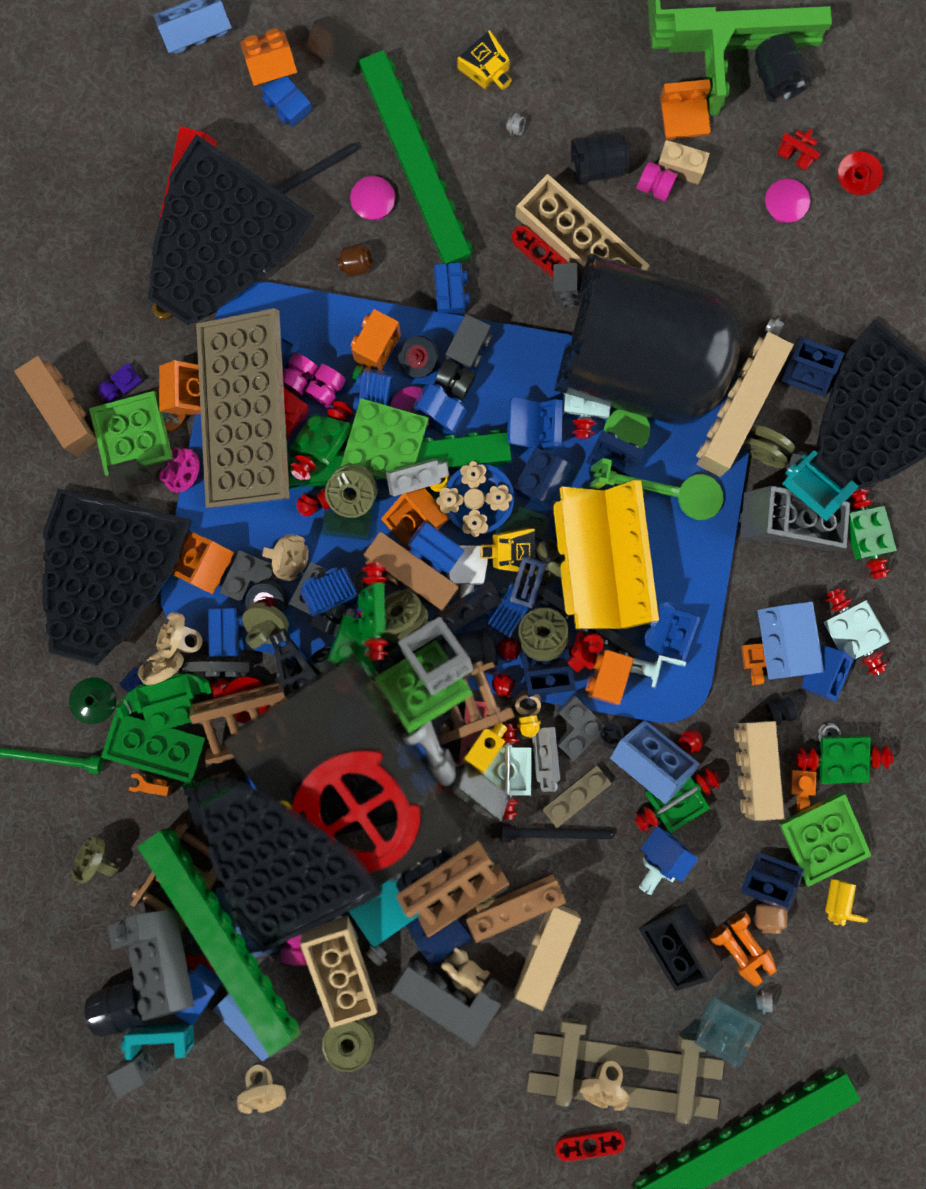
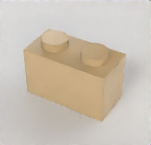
[658,140,710,185]

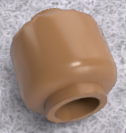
[755,902,788,934]

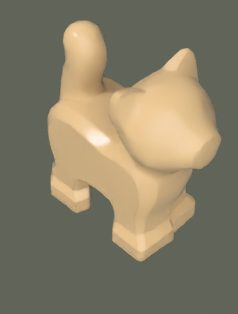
[441,948,490,999]

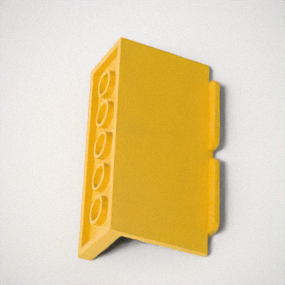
[554,480,659,629]

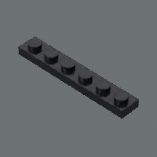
[520,574,641,658]
[371,581,502,674]

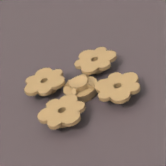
[436,461,512,537]

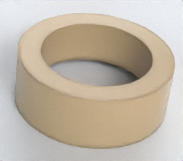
[515,690,541,716]

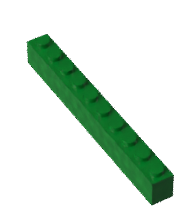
[359,50,473,264]
[287,430,511,489]
[138,828,301,1057]
[631,1068,860,1189]

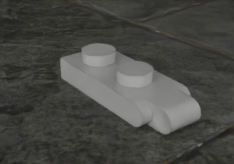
[386,459,449,496]
[532,727,560,792]

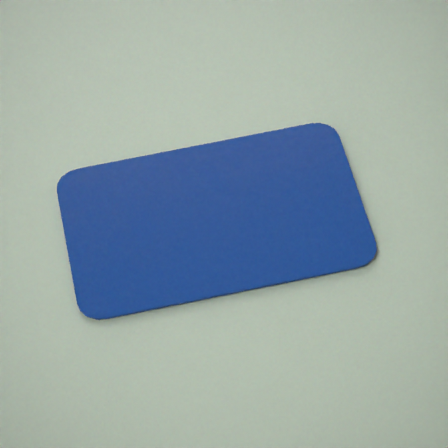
[161,282,754,723]

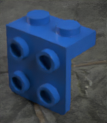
[507,397,563,450]
[645,601,700,662]

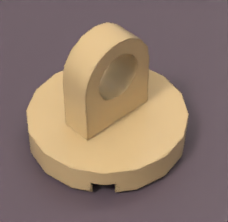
[262,534,309,581]
[156,612,202,659]
[138,650,184,685]
[580,1061,629,1111]
[237,1065,286,1114]

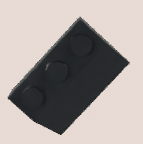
[639,903,724,991]

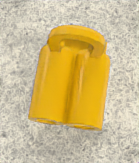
[825,879,868,926]

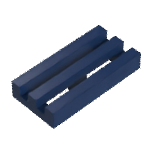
[510,555,547,608]

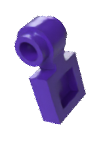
[97,363,143,403]

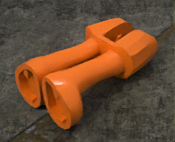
[710,911,777,987]

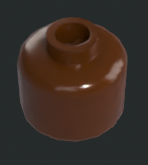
[338,244,373,277]

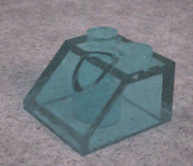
[695,995,761,1068]

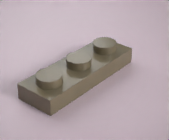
[542,765,612,828]

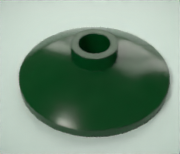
[69,678,116,724]

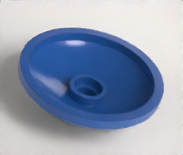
[446,464,514,534]

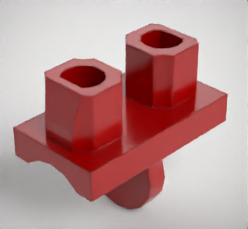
[777,128,820,170]
[568,631,604,672]

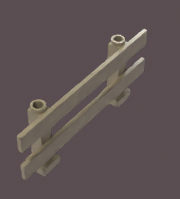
[527,1017,724,1124]

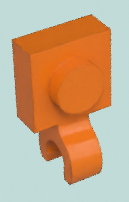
[741,643,766,685]
[790,770,816,811]
[129,773,173,796]

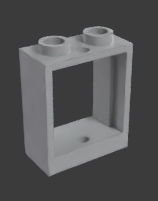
[398,617,474,696]

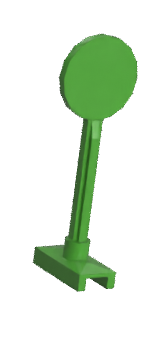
[604,409,650,449]
[586,458,723,520]

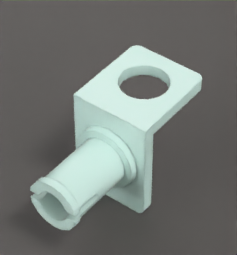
[631,655,686,688]
[639,856,675,895]

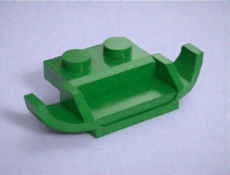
[116,672,212,734]

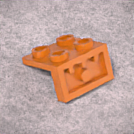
[660,79,711,139]

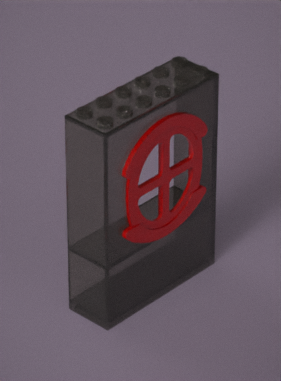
[224,652,468,888]

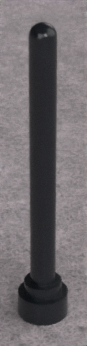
[273,143,358,194]
[501,823,614,842]

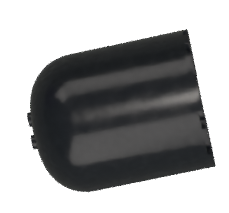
[554,253,741,425]

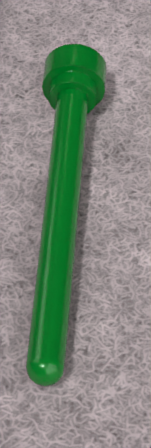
[0,747,104,775]

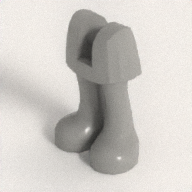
[402,721,455,786]

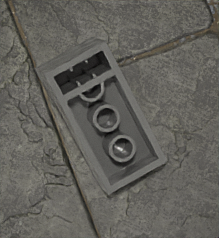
[739,486,850,551]
[108,909,194,1021]
[392,959,503,1047]

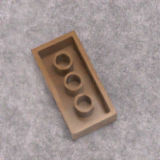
[14,356,98,457]
[364,532,459,612]

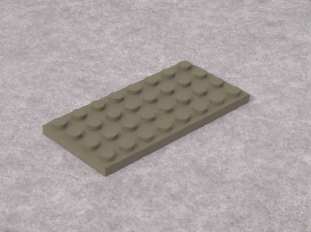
[196,308,290,509]

